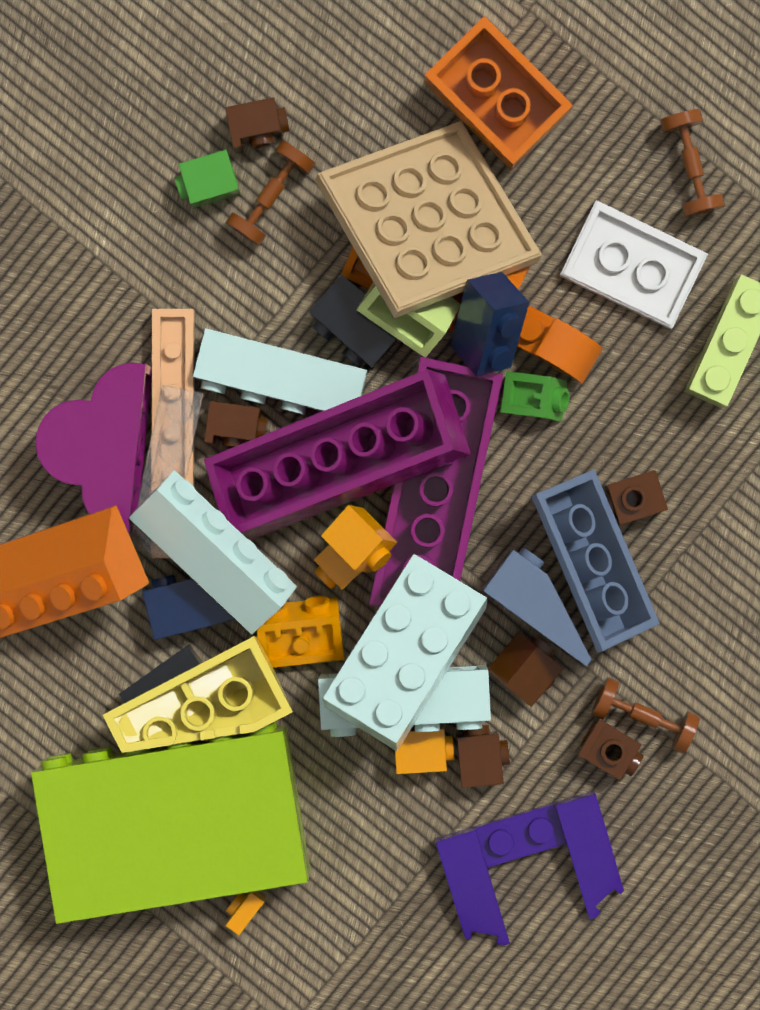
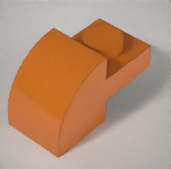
[517,305,603,384]

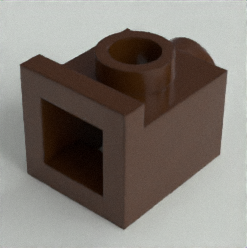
[225,97,290,154]
[204,401,268,447]
[575,717,644,780]

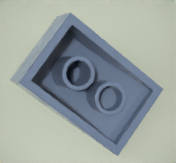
[481,547,592,666]

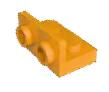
[257,595,345,668]

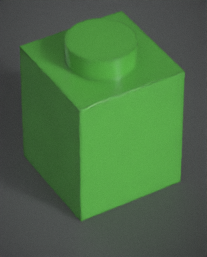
[174,150,241,209]

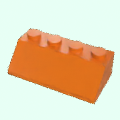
[0,505,149,638]

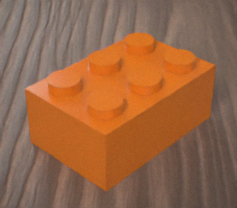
[424,16,573,171]

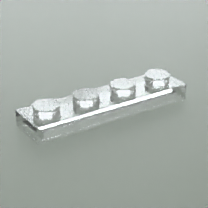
[131,385,204,558]

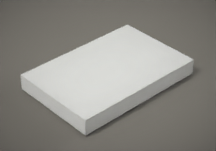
[559,200,708,329]

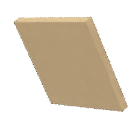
[315,121,542,319]

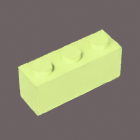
[684,274,760,408]

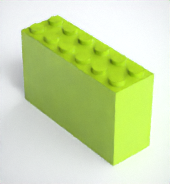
[31,721,311,924]

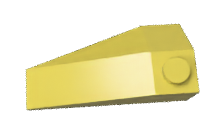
[103,636,293,753]

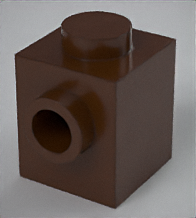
[605,470,668,525]
[488,632,564,707]
[456,725,510,788]

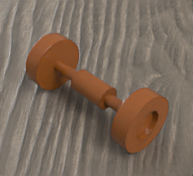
[660,109,725,217]
[225,140,316,246]
[591,677,700,754]

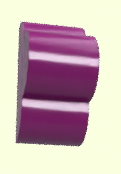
[36,363,152,533]

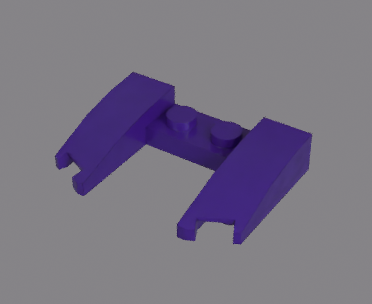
[435,791,624,945]

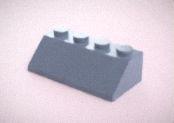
[531,469,660,653]

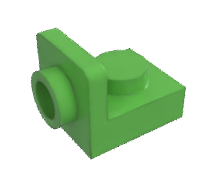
[500,371,570,421]

